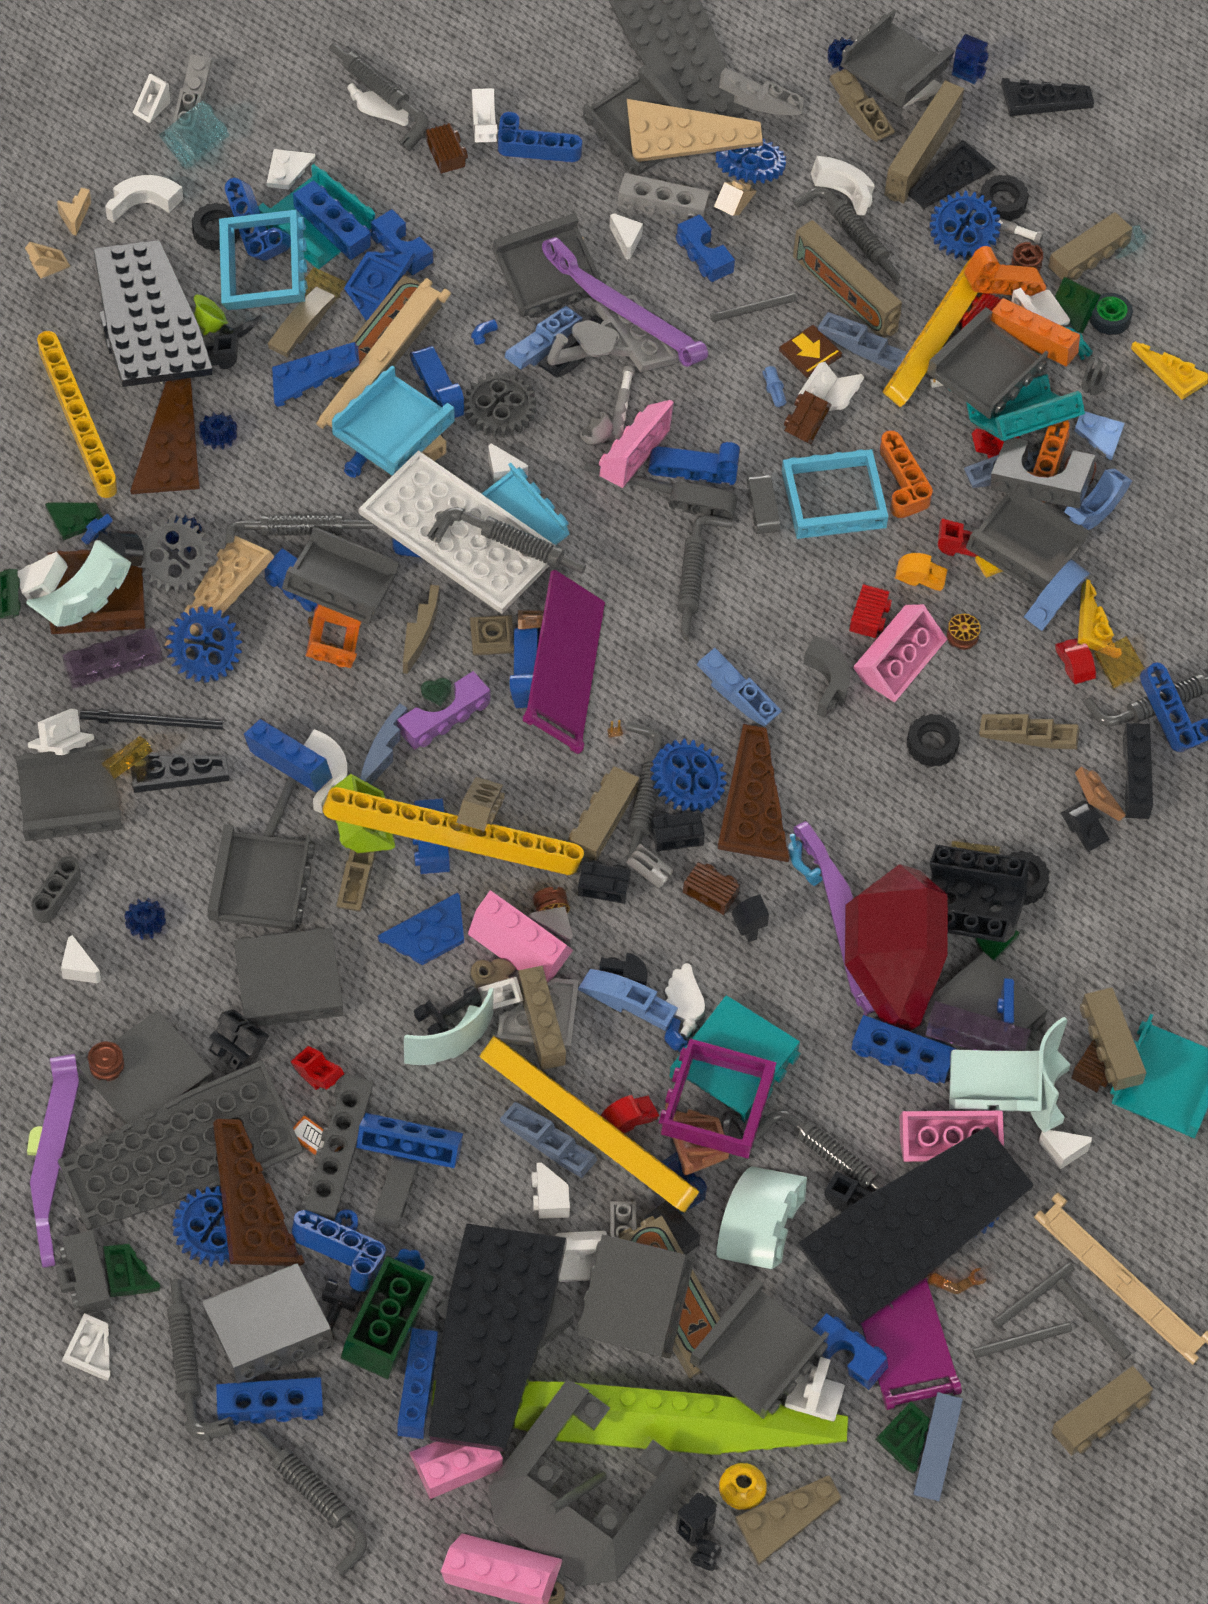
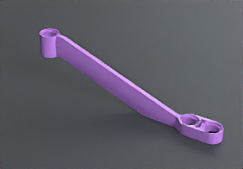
[542,237,708,367]
[794,821,874,1016]
[30,1054,79,1268]

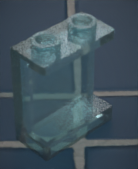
[159,100,230,169]

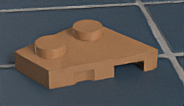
[518,610,544,629]

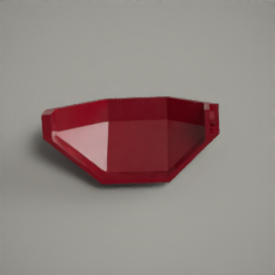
[845,864,948,1032]

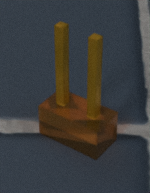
[607,720,623,738]

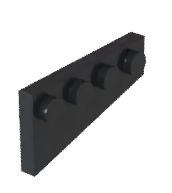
[1001,78,1094,116]
[908,140,996,208]
[129,751,229,793]

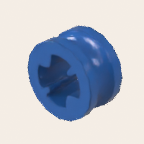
[335,1209,358,1231]

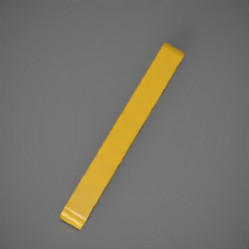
[882,257,978,407]
[37,331,117,498]

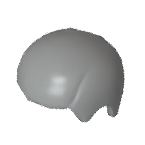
[580,411,613,446]

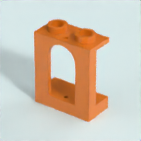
[306,604,361,669]

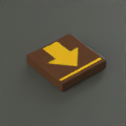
[779,325,842,379]

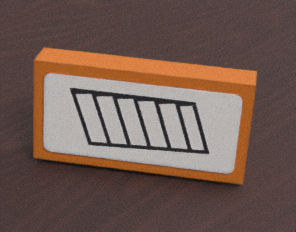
[293,1115,341,1155]

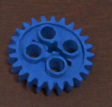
[715,139,786,184]
[930,191,1001,260]
[165,606,242,683]
[650,739,727,813]
[172,1186,230,1267]

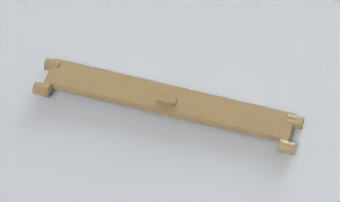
[316,278,451,429]
[1034,1193,1208,1365]

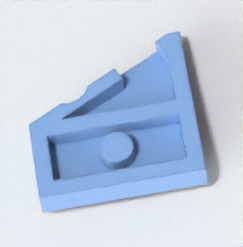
[1074,411,1124,460]

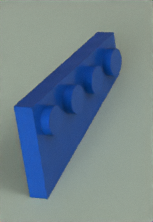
[272,342,359,407]

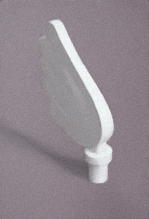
[347,83,409,126]
[665,963,705,1040]

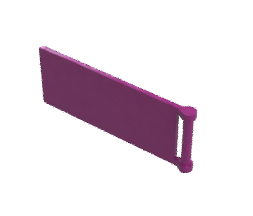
[523,570,605,754]
[861,1279,962,1410]

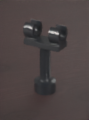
[414,985,482,1035]
[322,1279,362,1349]

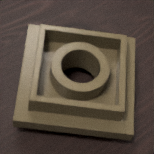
[470,615,514,655]

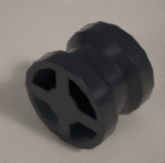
[690,1539,722,1571]

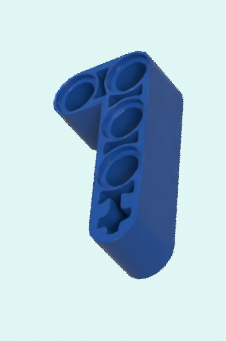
[498,112,582,162]
[225,178,291,261]
[410,346,464,418]
[648,442,740,485]
[510,628,540,709]
[1140,662,1208,752]
[291,1210,386,1291]

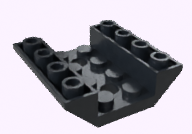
[930,844,1030,943]

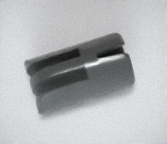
[1081,358,1110,395]

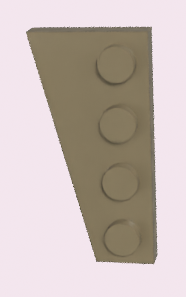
[735,1475,841,1565]

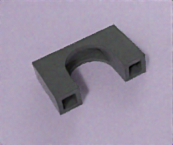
[991,438,1095,509]

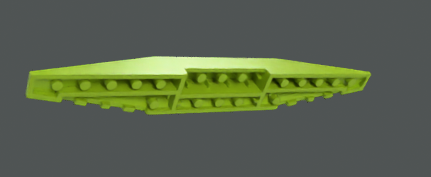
[431,1380,848,1455]

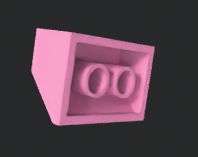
[409,1442,503,1499]

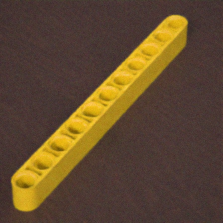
[323,787,584,875]
[479,1036,699,1213]

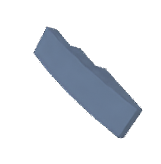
[818,312,908,372]
[964,448,1052,488]
[360,703,407,785]
[500,1102,597,1178]
[913,1392,963,1501]

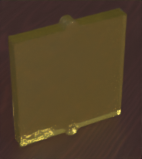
[304,267,347,309]
[1094,636,1144,688]

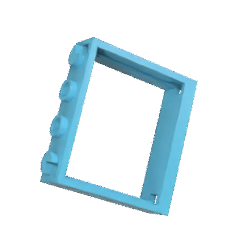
[219,210,308,310]
[781,449,888,539]

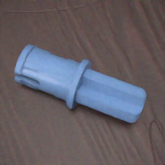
[762,366,786,407]

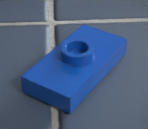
[81,514,113,545]
[997,978,1014,1034]

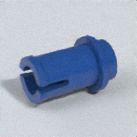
[344,451,368,478]

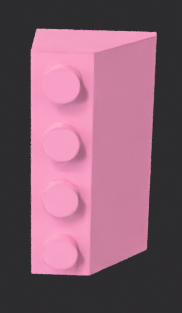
[599,400,674,488]
[853,604,947,702]
[468,890,573,983]
[899,1111,1004,1162]
[441,1533,562,1604]

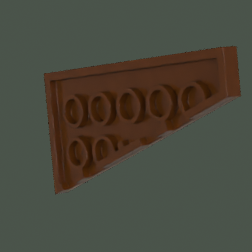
[130,378,200,494]
[718,724,789,862]
[213,1119,305,1266]

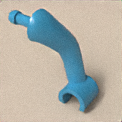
[788,834,823,886]

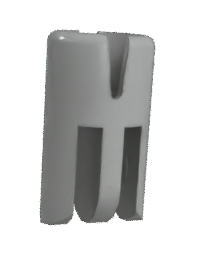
[626,844,673,888]

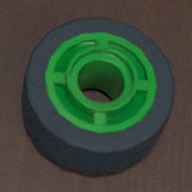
[1090,293,1133,335]

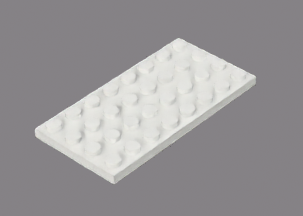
[359,450,556,614]

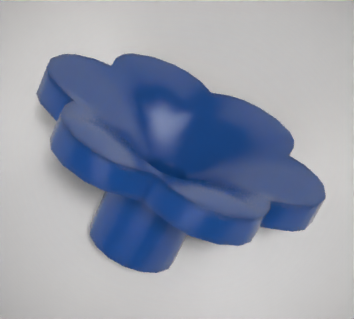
[394,1249,425,1271]

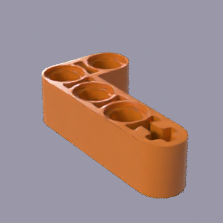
[964,246,1046,296]
[1027,420,1070,502]
[880,430,933,518]

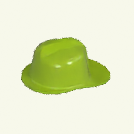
[193,294,228,335]

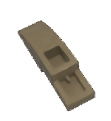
[829,69,895,142]

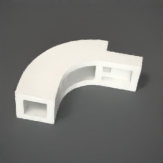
[471,88,497,142]
[811,156,875,216]
[105,175,183,223]
[304,729,348,814]

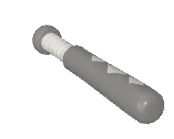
[959,209,1043,244]
[609,365,635,443]

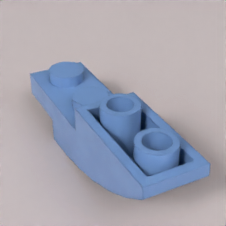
[505,306,582,370]
[697,648,782,727]
[578,969,678,1031]

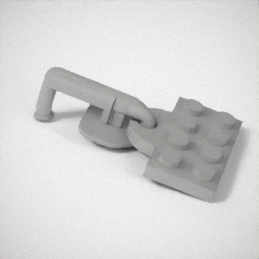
[547,295,679,372]

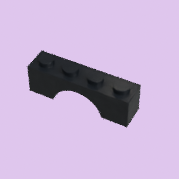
[1123,723,1153,819]

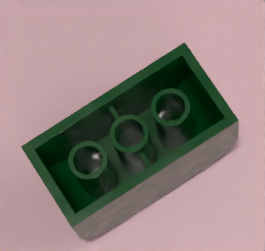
[340,1256,434,1380]

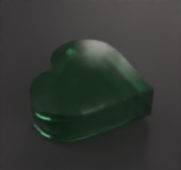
[421,678,451,707]

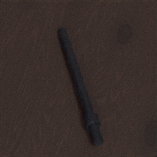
[80,709,223,730]

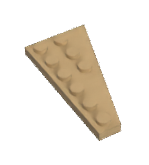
[627,99,763,162]
[164,536,274,654]

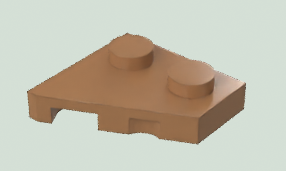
[1075,766,1126,821]

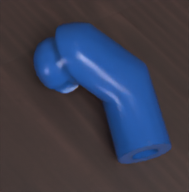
[471,319,498,345]
[664,1018,688,1052]

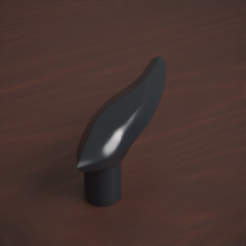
[221,315,261,338]

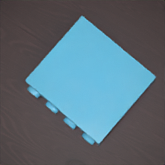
[332,365,455,476]
[482,463,570,545]

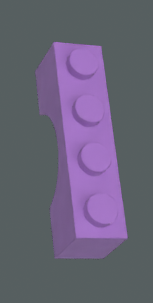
[397,671,490,750]

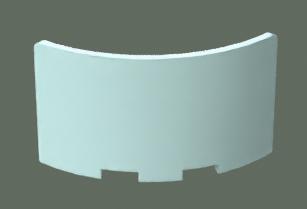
[26,540,131,627]
[404,988,494,1065]
[1031,1017,1071,1133]
[949,1050,1043,1112]
[716,1166,807,1269]

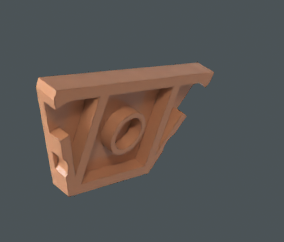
[665,1103,729,1175]

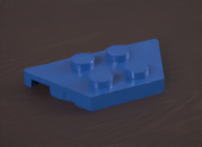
[344,251,416,321]
[378,893,464,965]

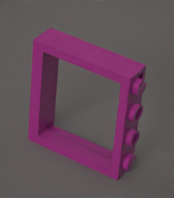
[658,1039,777,1159]

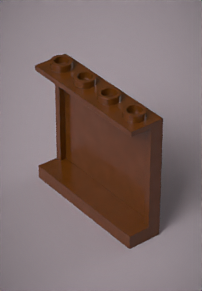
[48,549,145,634]

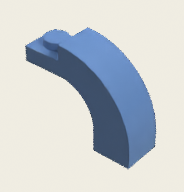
[1064,468,1132,530]
[1024,560,1090,631]

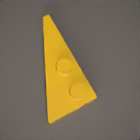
[1131,341,1208,400]
[1078,579,1121,659]

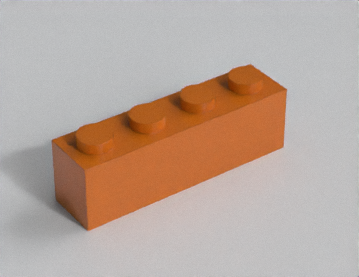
[991,298,1080,367]

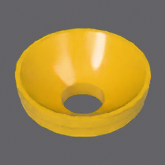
[719,1463,767,1510]

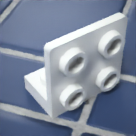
[1011,288,1070,326]
[798,362,864,411]

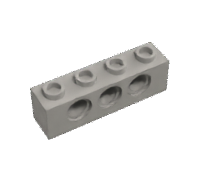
[618,173,710,220]

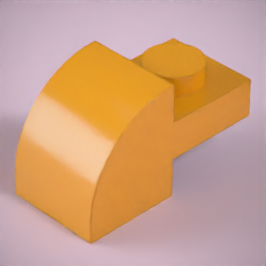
[895,553,948,591]

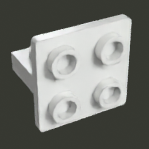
[28,709,94,755]
[556,1231,607,1282]
[785,1357,845,1421]

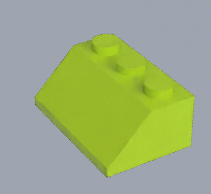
[331,774,395,853]

